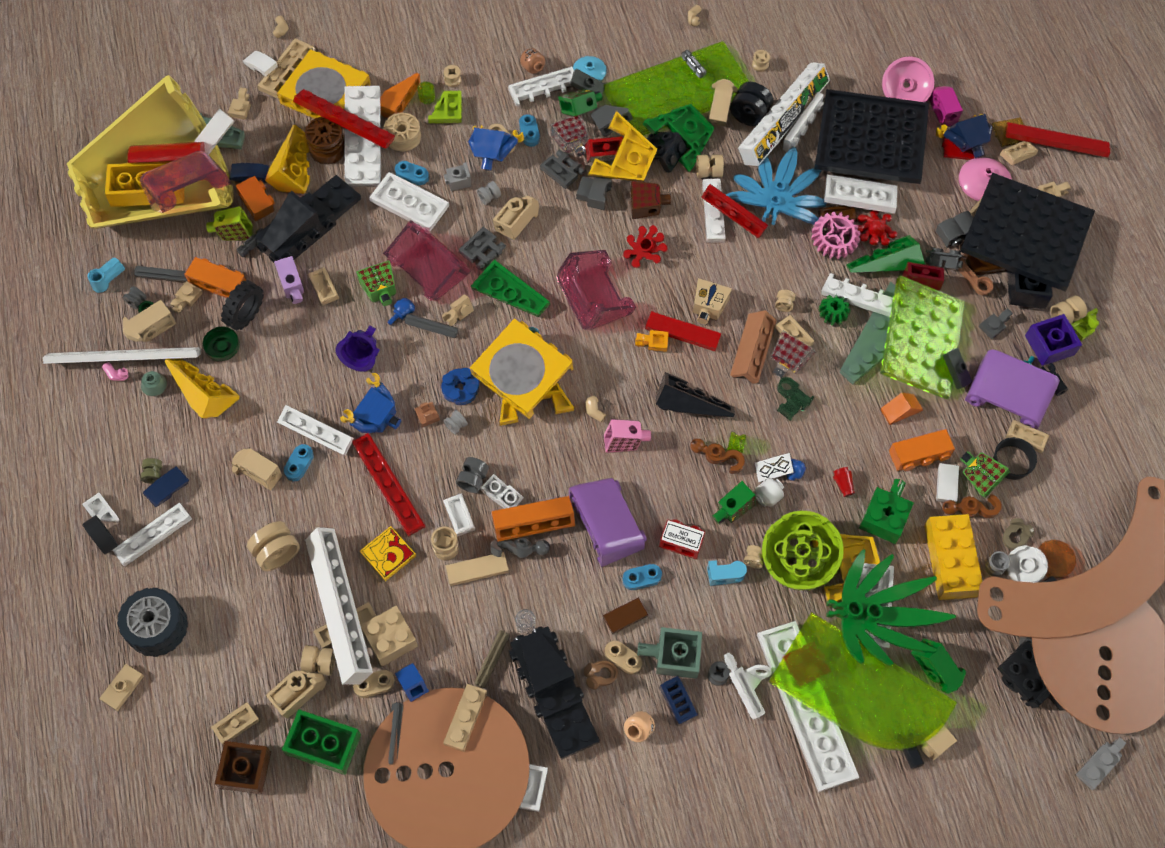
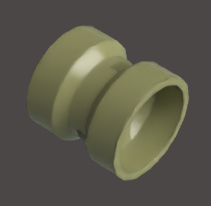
[141,458,162,484]

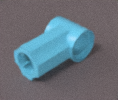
[87,258,125,293]

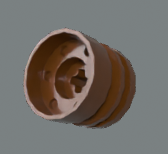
[305,117,345,165]

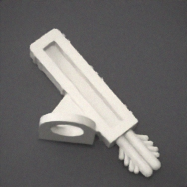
[724,653,772,719]

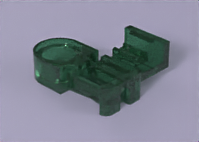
[777,377,814,421]

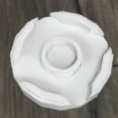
[1007,545,1048,583]

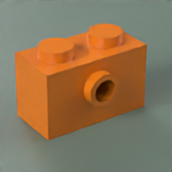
[236,176,275,221]

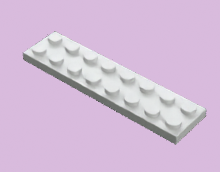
[757,621,859,792]

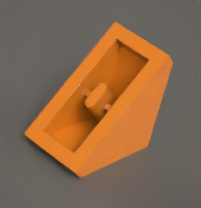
[880,393,923,425]

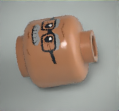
[520,48,545,74]

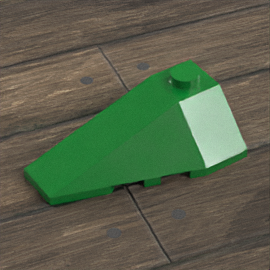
[846,235,925,273]

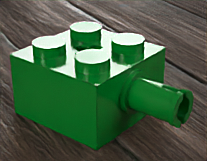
[859,479,914,544]

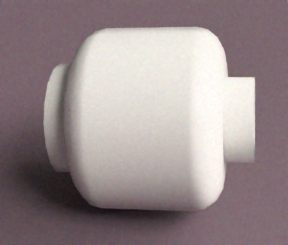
[755,478,784,507]

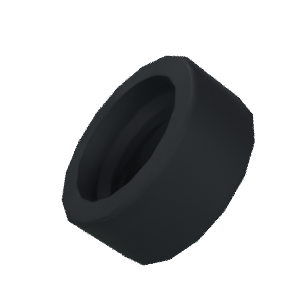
[82,515,118,555]

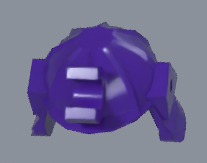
[336,325,380,372]

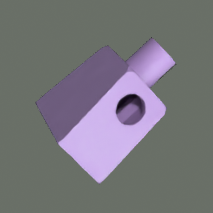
[274,256,304,304]

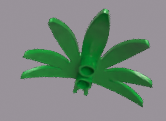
[826,549,956,666]

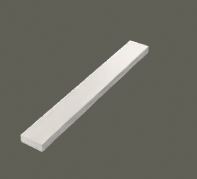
[43,347,201,364]

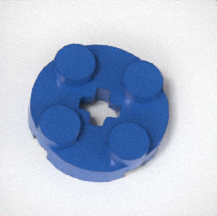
[441,368,480,405]

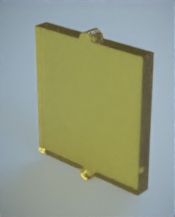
[992,117,1024,147]

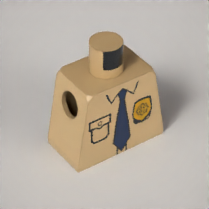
[693,278,732,324]

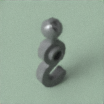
[490,538,550,558]

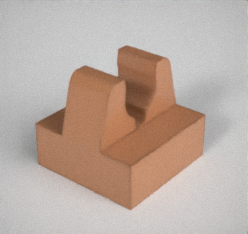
[414,402,440,427]

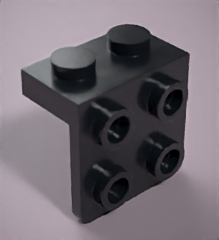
[647,132,687,173]

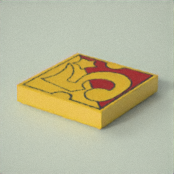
[360,526,416,581]

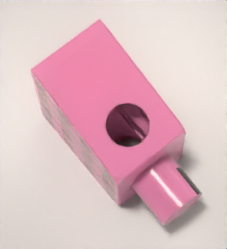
[604,420,651,453]

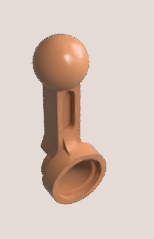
[958,258,993,295]

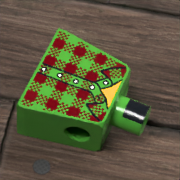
[356,260,396,306]
[960,451,1011,498]

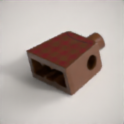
[630,181,671,219]

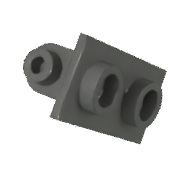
[925,248,966,270]

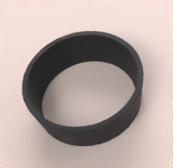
[993,437,1037,480]

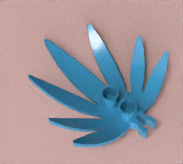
[726,147,827,225]

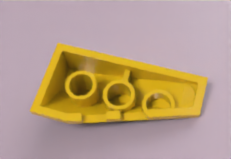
[265,124,310,194]
[165,358,240,419]

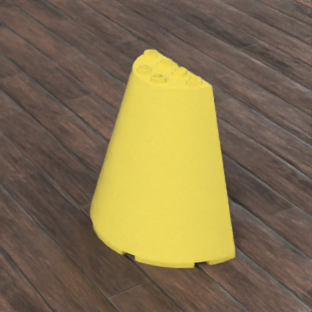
[67,75,233,229]

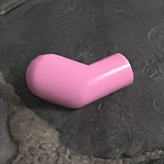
[102,362,128,381]

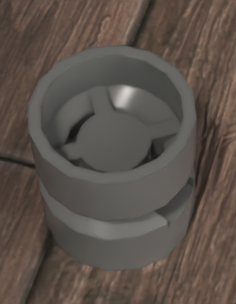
[456,457,489,493]

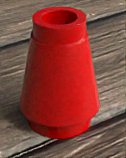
[833,467,855,497]

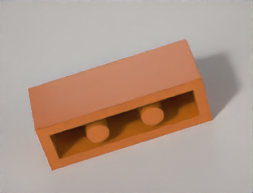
[184,257,246,298]
[889,429,955,471]

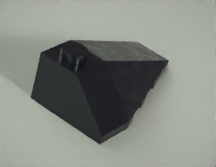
[656,372,735,417]

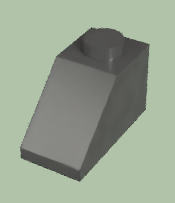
[590,105,634,137]

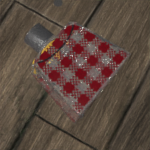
[551,115,588,156]
[771,330,816,379]

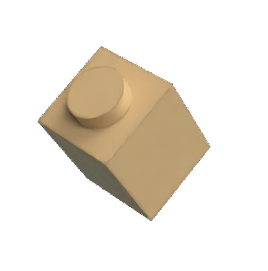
[919,724,957,760]

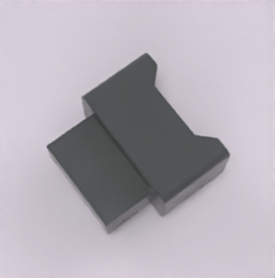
[576,176,612,210]

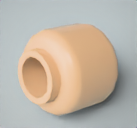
[624,711,655,742]

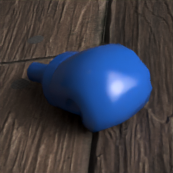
[387,298,415,325]
[775,456,806,481]

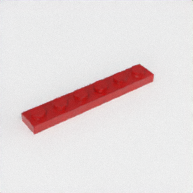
[293,89,395,149]

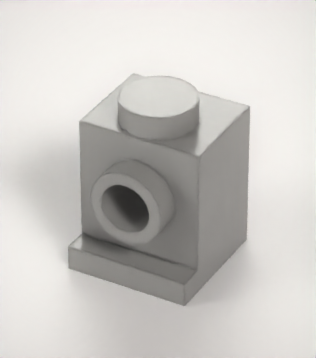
[444,162,471,191]

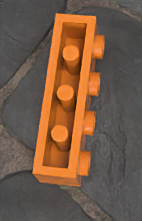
[491,496,575,542]

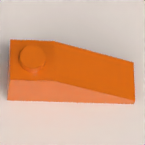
[381,73,421,118]

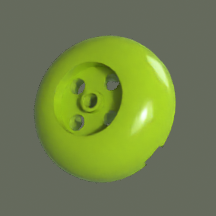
[762,511,844,591]

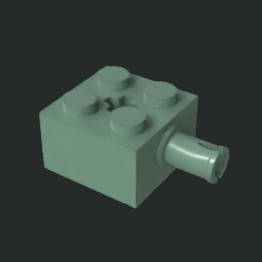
[637,627,702,679]

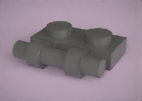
[540,150,586,189]
[459,226,506,270]

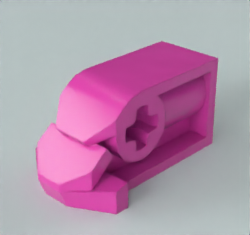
[927,86,963,126]

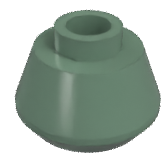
[141,371,167,396]

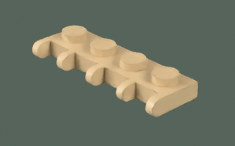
[258,38,315,98]

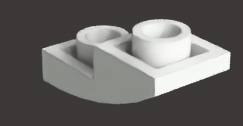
[243,51,278,77]
[480,474,524,509]

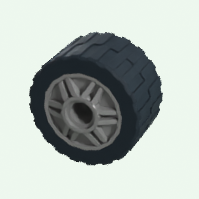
[117,587,188,657]

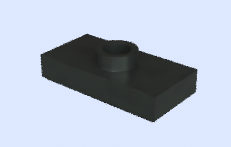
[570,68,606,95]
[943,348,973,389]

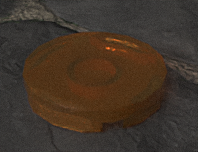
[1037,540,1076,578]

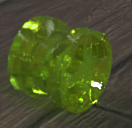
[417,82,435,104]
[727,431,746,453]

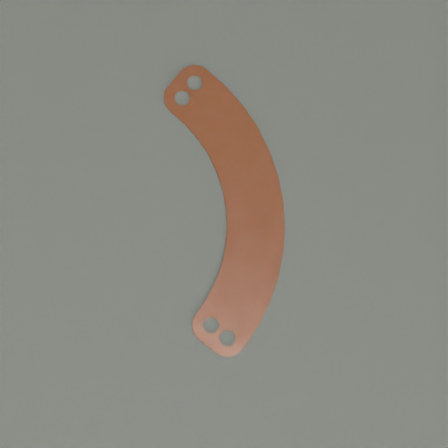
[977,477,1165,638]

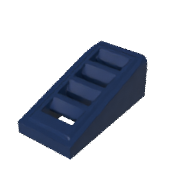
[659,676,698,725]

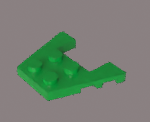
[643,104,715,172]

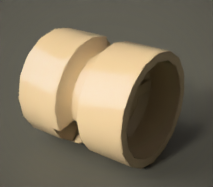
[696,155,723,178]
[1050,295,1087,324]
[431,526,459,561]
[301,645,336,676]

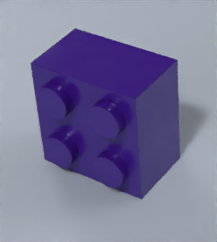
[1025,314,1082,366]

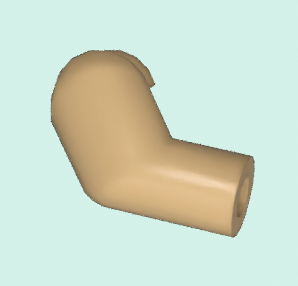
[688,5,701,26]
[273,15,288,38]
[585,396,606,423]

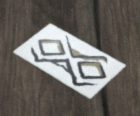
[755,453,794,482]

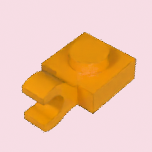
[635,330,668,352]

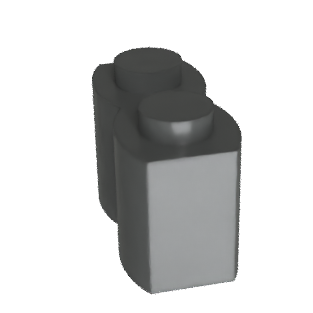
[936,211,973,248]

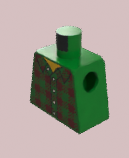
[558,89,602,116]
[712,481,755,525]

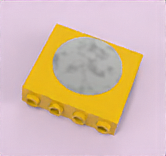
[277,49,371,119]
[470,318,573,419]

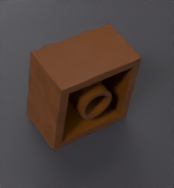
[215,741,271,795]

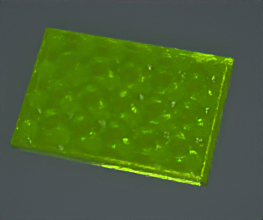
[880,275,965,399]

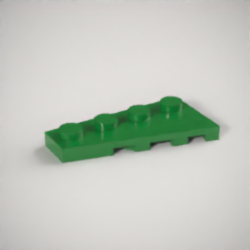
[471,260,550,317]

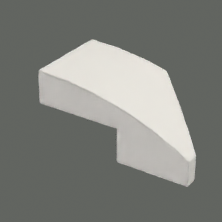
[82,493,121,522]

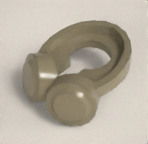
[1002,518,1034,550]

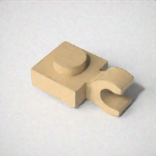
[228,87,251,120]
[1037,182,1071,198]
[170,281,203,313]
[442,294,474,326]

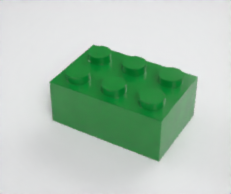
[282,709,361,775]

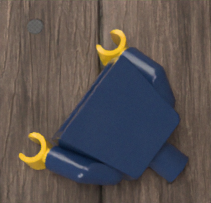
[935,114,993,158]

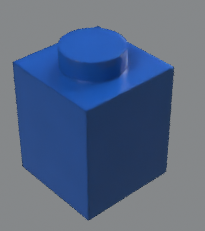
[395,663,429,702]

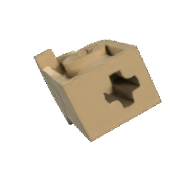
[709,79,738,126]
[493,196,539,240]
[123,300,177,342]
[232,448,282,491]
[265,671,326,719]

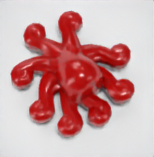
[857,210,898,246]
[623,225,668,268]

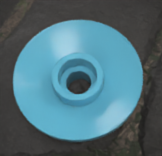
[573,56,606,81]

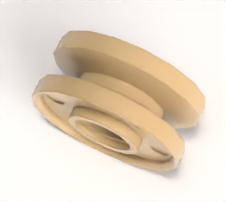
[383,113,421,152]

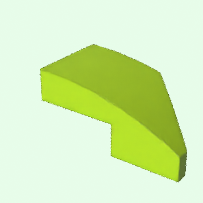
[1071,308,1099,341]

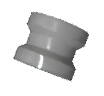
[443,410,468,435]

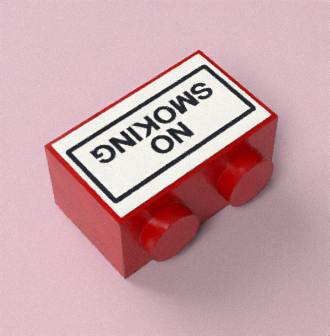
[585,136,623,162]
[659,519,705,560]

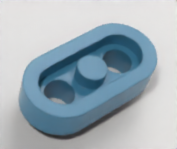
[519,114,540,147]
[395,161,429,185]
[284,444,314,481]
[622,564,662,590]

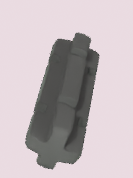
[681,50,706,78]
[237,228,263,257]

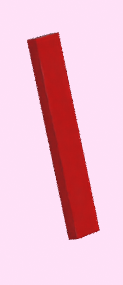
[1005,122,1110,157]
[352,433,425,537]

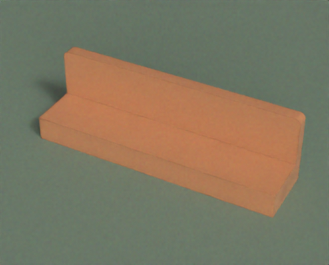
[730,310,777,384]

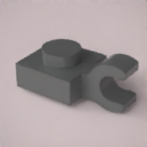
[979,308,1013,340]

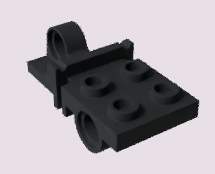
[997,641,1064,711]

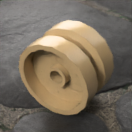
[247,521,300,571]

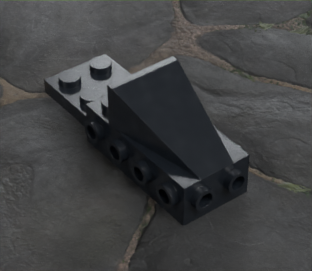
[255,175,362,264]
[508,626,600,760]

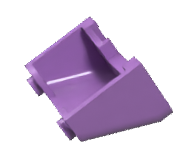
[965,350,1060,430]
[569,478,647,567]

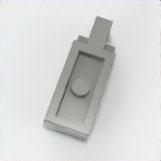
[1076,737,1126,790]

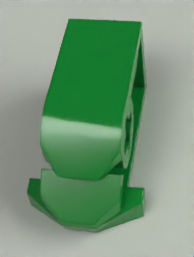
[911,638,966,694]

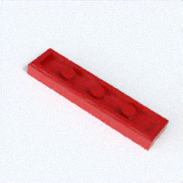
[701,184,768,238]
[645,311,721,351]

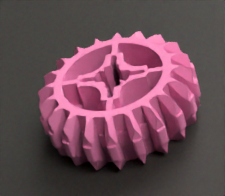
[811,212,860,260]

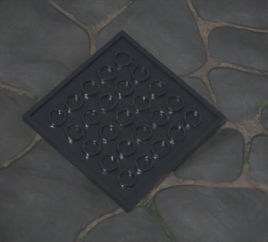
[814,89,929,184]
[960,173,1095,292]

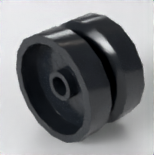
[729,82,774,127]

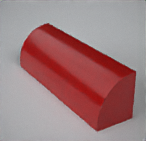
[128,142,206,163]

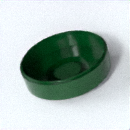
[202,326,240,361]

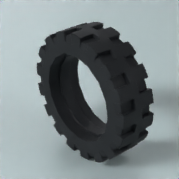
[221,280,264,331]

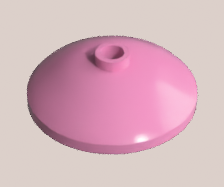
[882,57,934,102]
[959,157,1012,201]

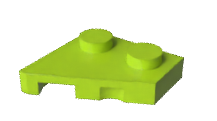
[428,91,462,124]

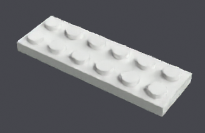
[345,86,381,187]

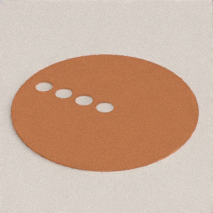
[1032,602,1165,734]
[363,688,529,848]

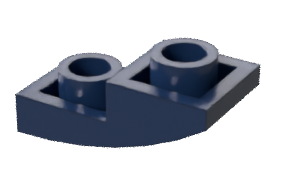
[229,163,269,183]
[143,466,189,507]

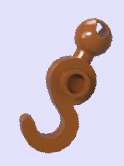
[690,438,745,474]
[942,494,1002,518]

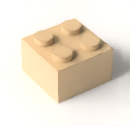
[360,605,418,667]

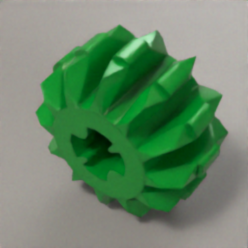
[818,294,850,326]

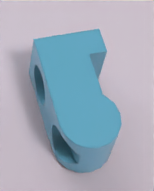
[707,560,747,586]

